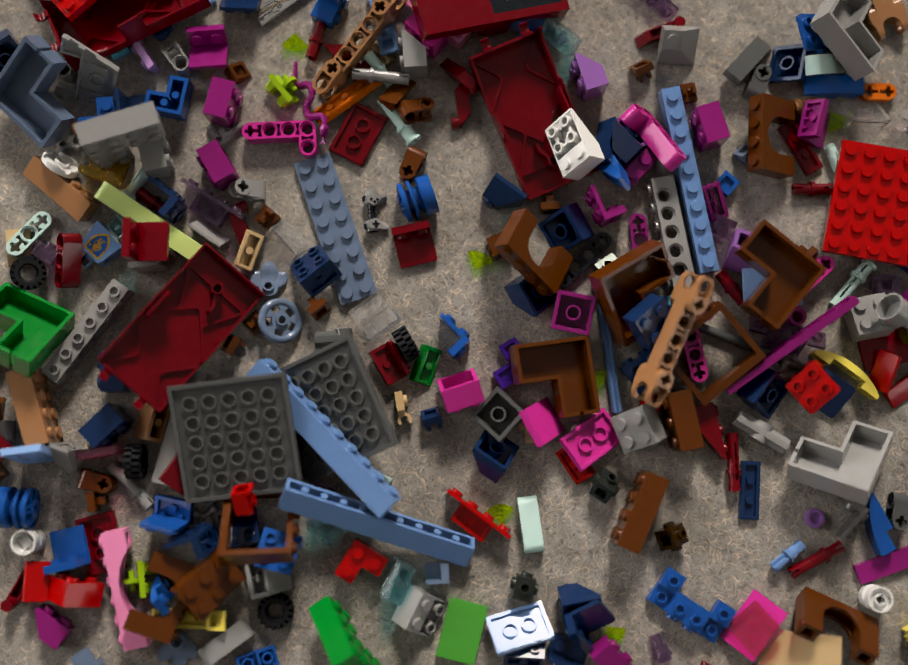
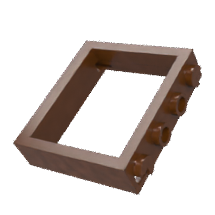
[663,300,766,406]
[217,492,300,566]

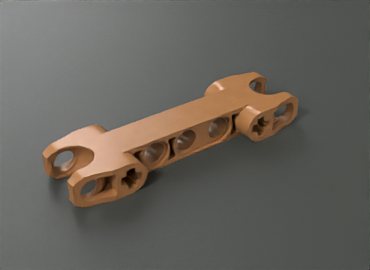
[312,0,407,100]
[863,0,908,43]
[631,271,714,408]

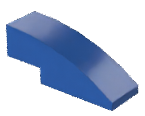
[803,74,864,99]
[597,153,631,191]
[864,493,896,556]

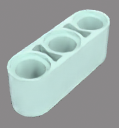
[805,54,844,76]
[517,495,544,554]

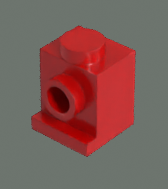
[230,482,257,516]

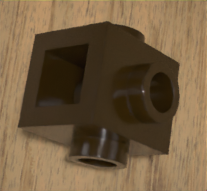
[654,521,689,551]

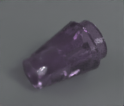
[649,633,673,664]

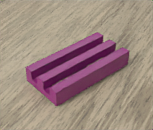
[702,180,730,223]

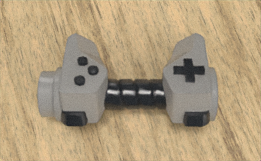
[362,189,389,233]

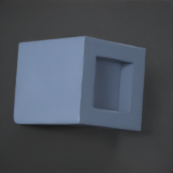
[425,561,450,585]
[70,647,105,665]

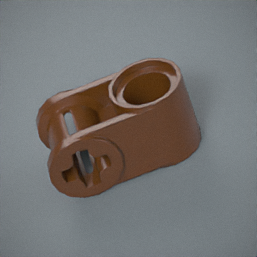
[396,97,435,125]
[399,145,427,183]
[76,468,118,493]

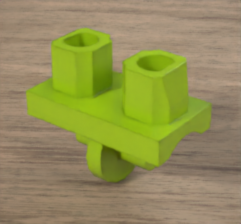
[265,73,300,108]
[123,560,154,598]

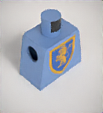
[82,221,122,269]

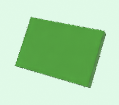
[436,597,488,665]

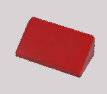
[869,349,902,393]
[881,374,908,409]
[555,448,595,485]
[22,561,51,602]

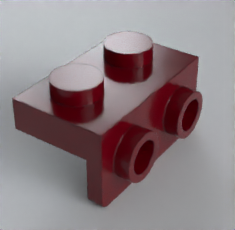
[368,340,410,387]

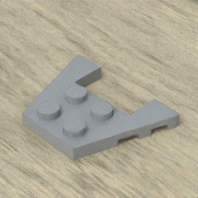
[54,33,120,102]

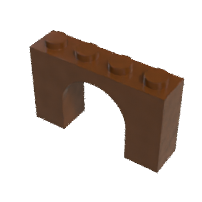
[747,93,795,179]
[494,208,573,296]
[123,550,195,644]
[794,587,879,665]

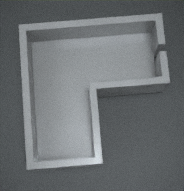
[810,0,884,81]
[73,101,166,169]
[787,420,893,505]

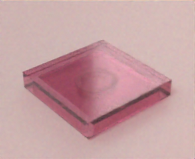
[76,445,126,460]
[727,600,784,658]

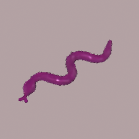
[291,61,329,145]

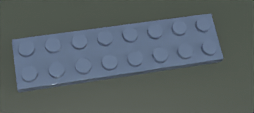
[294,152,378,306]

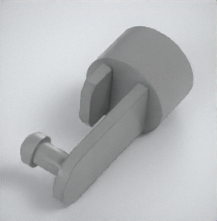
[875,293,908,332]

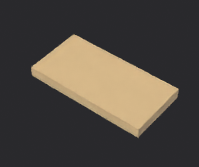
[758,629,842,665]

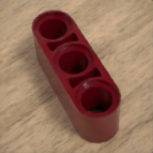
[55,233,83,288]

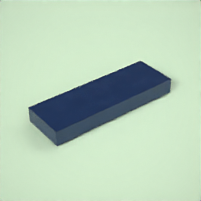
[595,116,617,168]
[738,460,761,520]

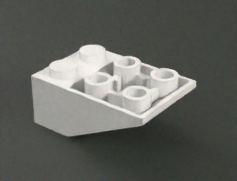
[545,108,605,181]

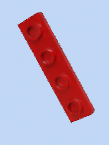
[446,488,512,543]

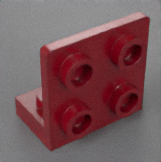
[121,217,170,262]
[391,220,437,269]

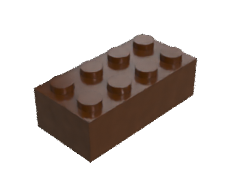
[610,470,670,554]

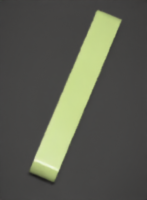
[93,181,202,260]

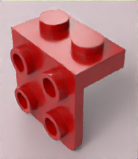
[785,360,841,414]

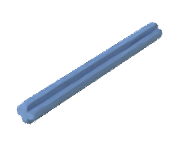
[597,302,622,413]

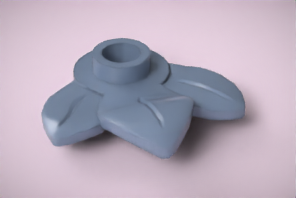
[249,261,288,297]
[158,630,198,665]

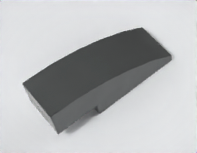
[723,36,772,86]

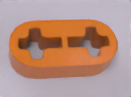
[859,83,897,102]

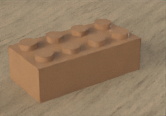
[5,368,63,447]

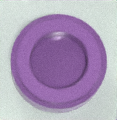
[804,508,825,528]

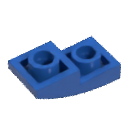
[151,574,173,616]
[235,644,280,665]

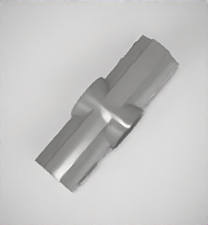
[731,410,791,454]

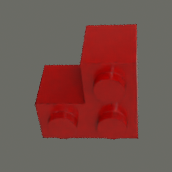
[334,538,390,584]
[48,572,105,608]

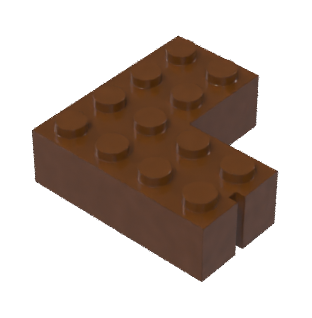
[734,219,827,332]
[588,239,675,347]
[508,335,601,419]

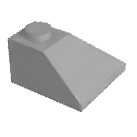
[656,25,700,66]

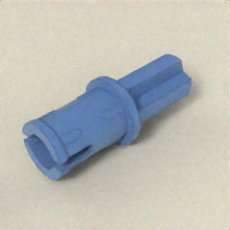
[770,540,806,572]

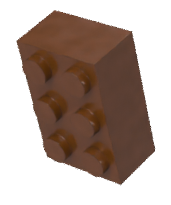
[660,389,705,452]
[169,548,246,622]

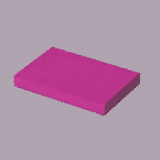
[519,397,566,448]
[558,407,620,472]
[720,589,788,662]

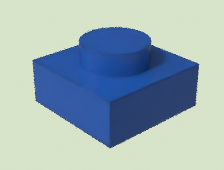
[714,170,740,197]

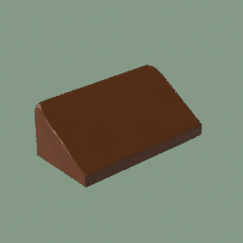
[378,79,417,112]

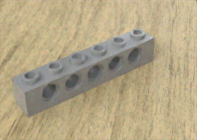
[646,175,694,292]
[41,278,135,384]

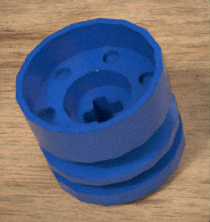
[396,174,439,222]
[0,486,41,529]

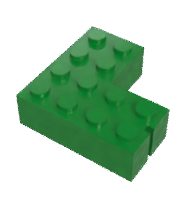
[0,282,75,378]
[308,595,381,665]

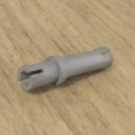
[352,67,410,86]
[107,461,155,511]

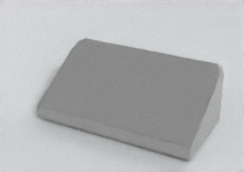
[189,219,231,250]

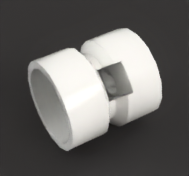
[10,528,46,556]
[858,583,894,613]

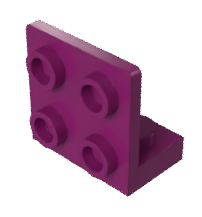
[186,24,229,70]
[797,98,830,149]
[584,184,627,228]

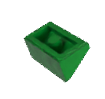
[409,344,443,387]

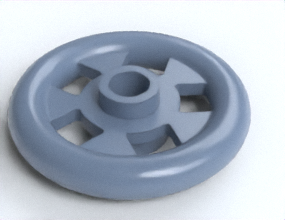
[258,298,303,344]

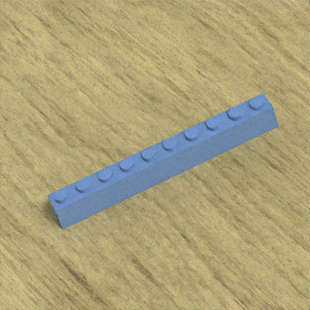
[657,86,720,276]
[246,358,401,518]
[278,478,475,567]

